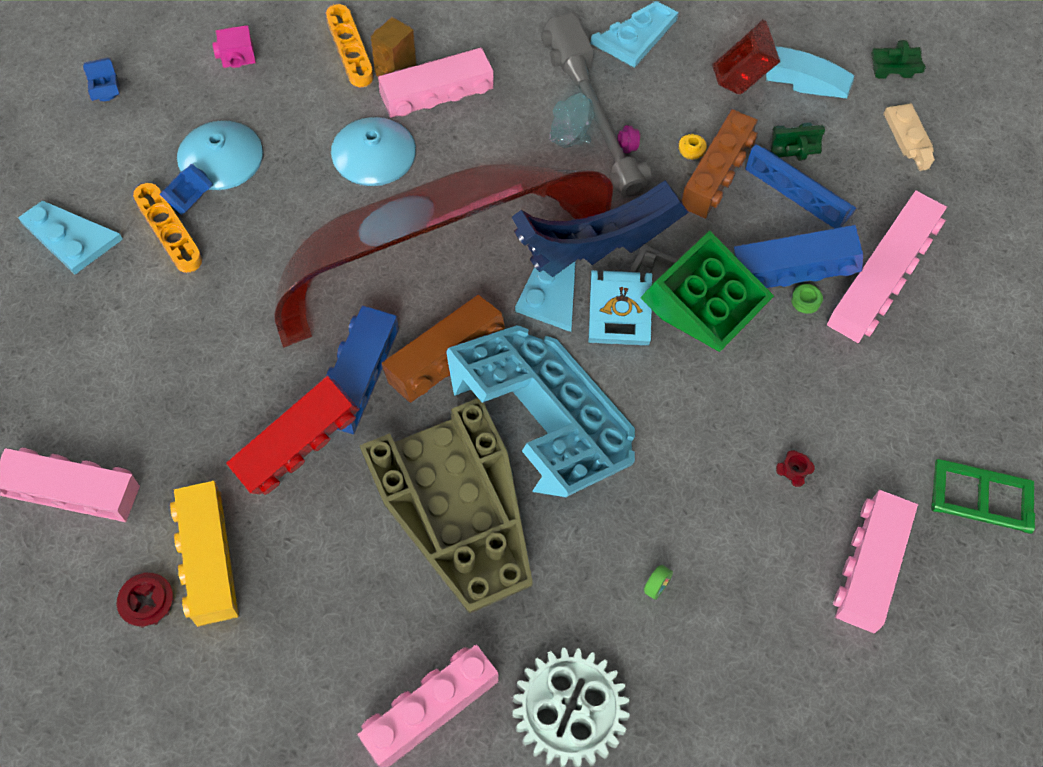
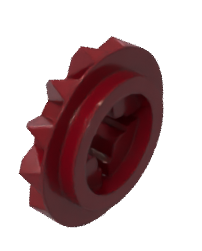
[116,572,175,628]

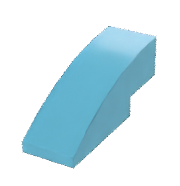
[766,46,854,98]

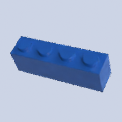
[734,225,863,288]
[326,306,399,435]

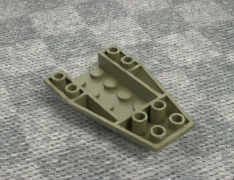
[359,398,533,614]

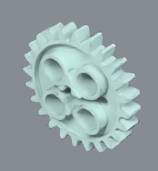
[513,648,629,767]

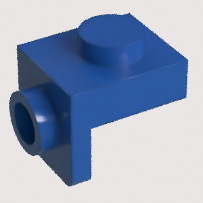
[83,58,119,101]
[159,164,213,215]

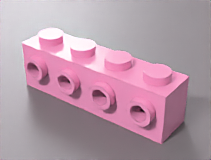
[357,644,498,767]

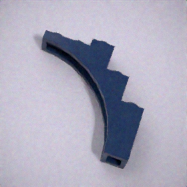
[511,180,689,277]

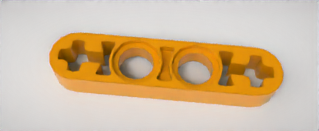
[326,4,373,87]
[133,183,202,272]

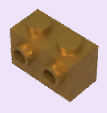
[371,17,416,77]

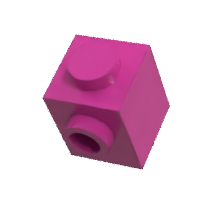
[212,25,256,68]

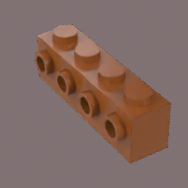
[681,109,758,219]
[381,295,505,403]

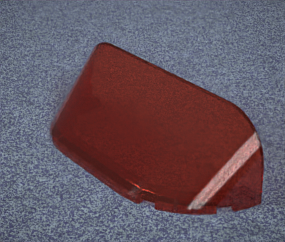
[274,164,613,348]

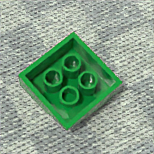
[640,231,774,352]

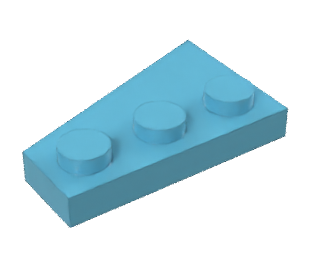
[590,1,678,68]
[18,201,123,274]
[515,262,575,332]

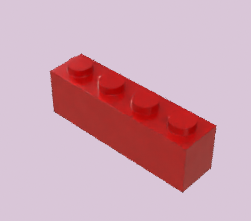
[226,376,360,495]

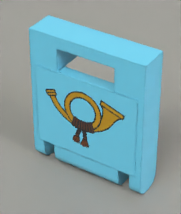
[588,270,652,346]

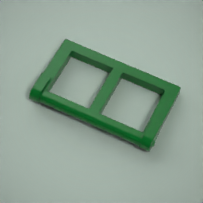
[931,459,1035,534]

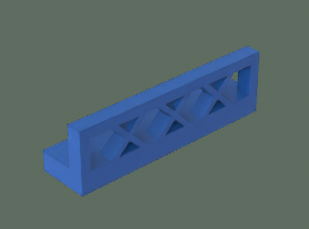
[745,144,856,229]

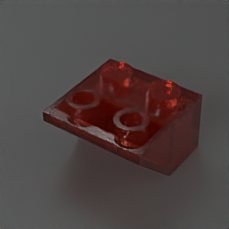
[712,19,781,95]

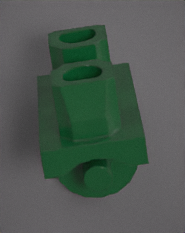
[871,40,926,79]
[771,123,825,161]

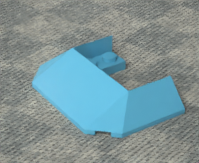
[446,325,635,497]

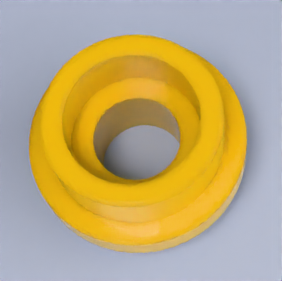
[678,134,707,160]

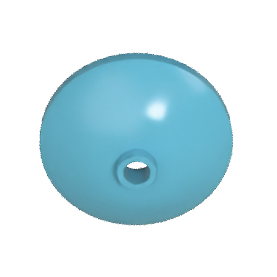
[331,117,416,186]
[177,121,263,190]

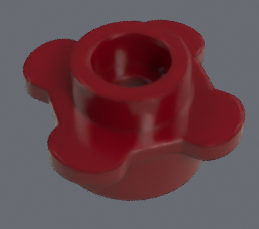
[776,450,815,487]

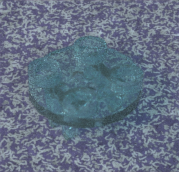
[549,93,595,148]

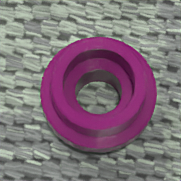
[617,125,640,154]

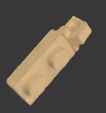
[884,103,935,171]

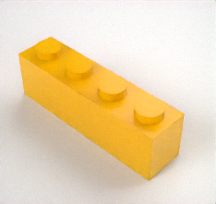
[170,481,239,627]

